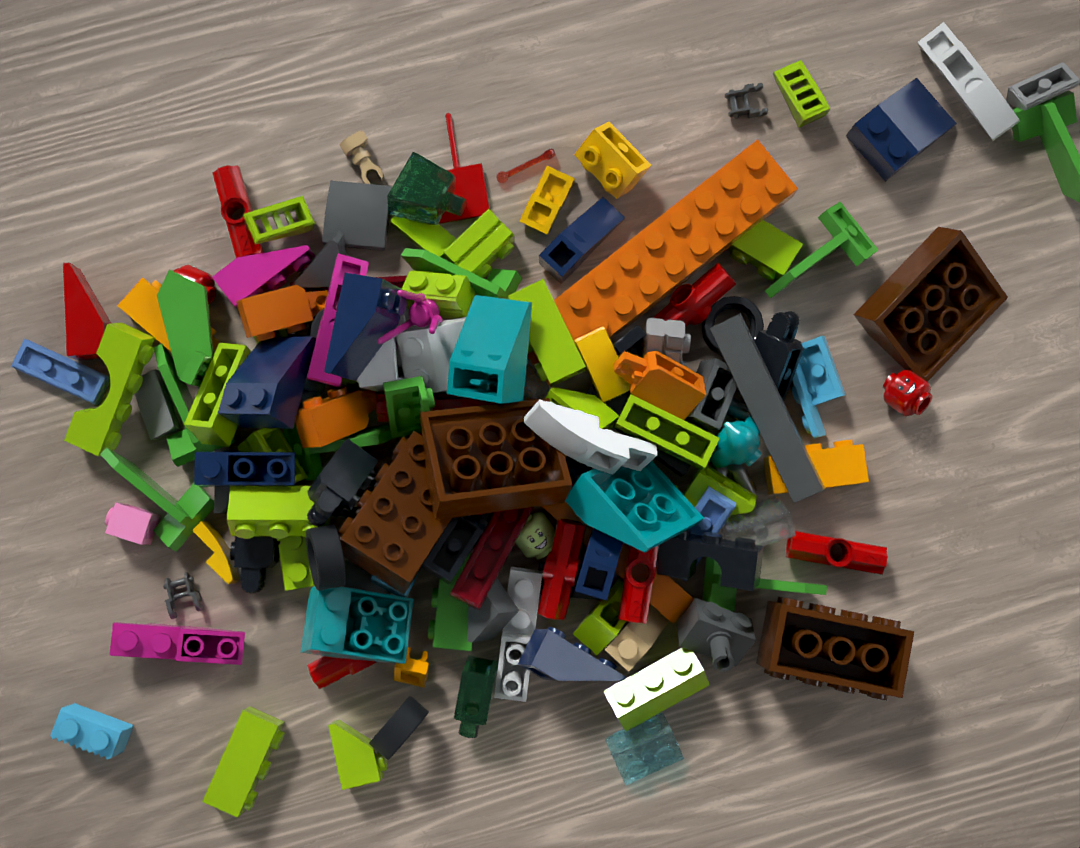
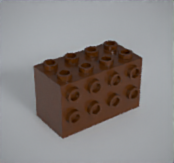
[338,431,452,595]
[756,596,914,701]

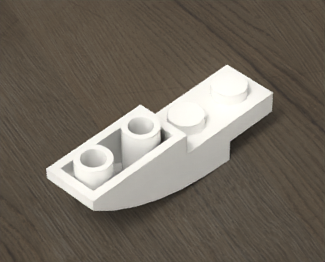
[918,22,1020,141]
[524,400,657,475]
[494,567,543,702]

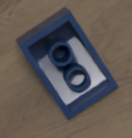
[846,78,957,182]
[324,272,407,381]
[218,336,316,429]

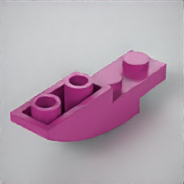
[307,253,369,387]
[109,622,245,665]

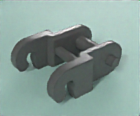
[725,83,768,119]
[163,572,203,619]

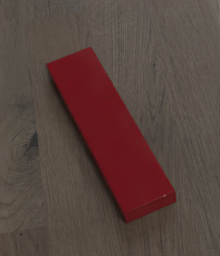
[450,507,534,610]

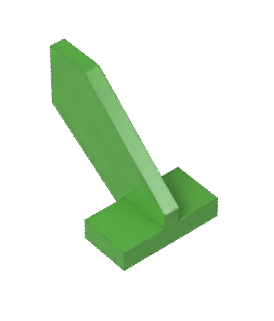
[1012,91,1080,203]
[765,202,878,298]
[401,248,522,299]
[157,269,214,386]
[153,344,236,467]
[283,423,393,480]
[100,447,214,552]
[703,557,827,612]

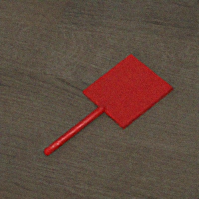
[431,113,490,224]

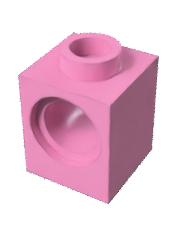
[105,502,161,545]

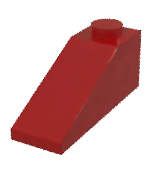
[63,262,112,361]

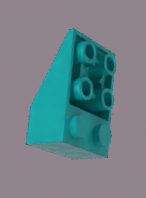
[447,295,532,404]
[300,586,414,664]

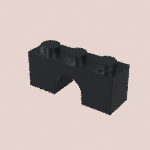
[656,529,764,591]

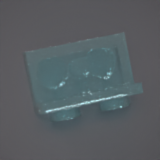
[605,713,684,785]

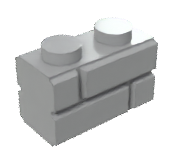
[641,318,691,367]

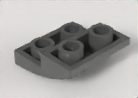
[322,180,393,251]

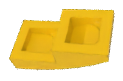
[520,165,575,235]
[574,327,630,403]
[192,521,240,584]

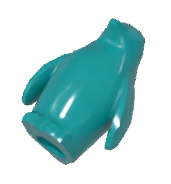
[710,416,762,468]

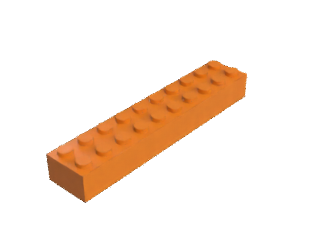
[527,139,798,390]

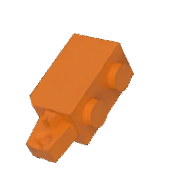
[236,285,328,342]
[613,351,706,420]
[295,386,377,448]

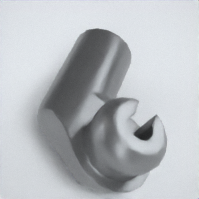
[713,463,757,494]

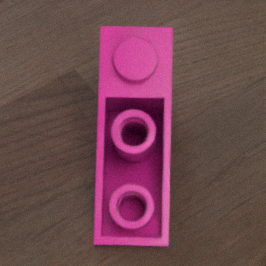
[212,245,315,309]

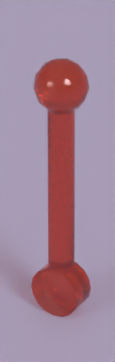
[496,149,556,183]

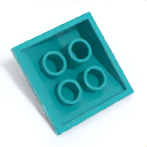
[565,461,704,552]

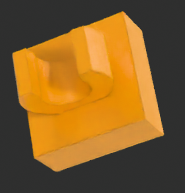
[394,647,429,688]

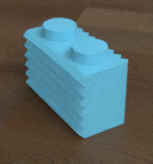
[50,703,133,760]

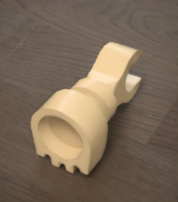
[339,130,384,184]

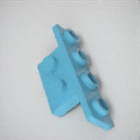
[792,336,846,439]

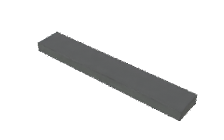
[710,313,825,503]

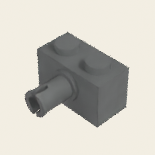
[684,358,752,431]
[676,598,756,672]

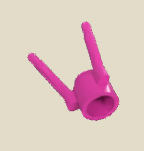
[377,290,443,344]

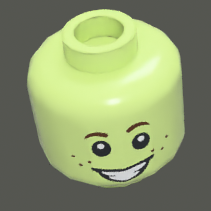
[515,512,556,559]

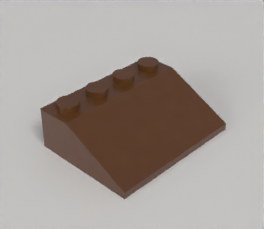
[853,226,1008,382]
[420,398,572,520]

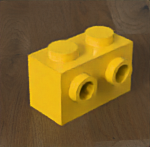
[574,122,652,199]

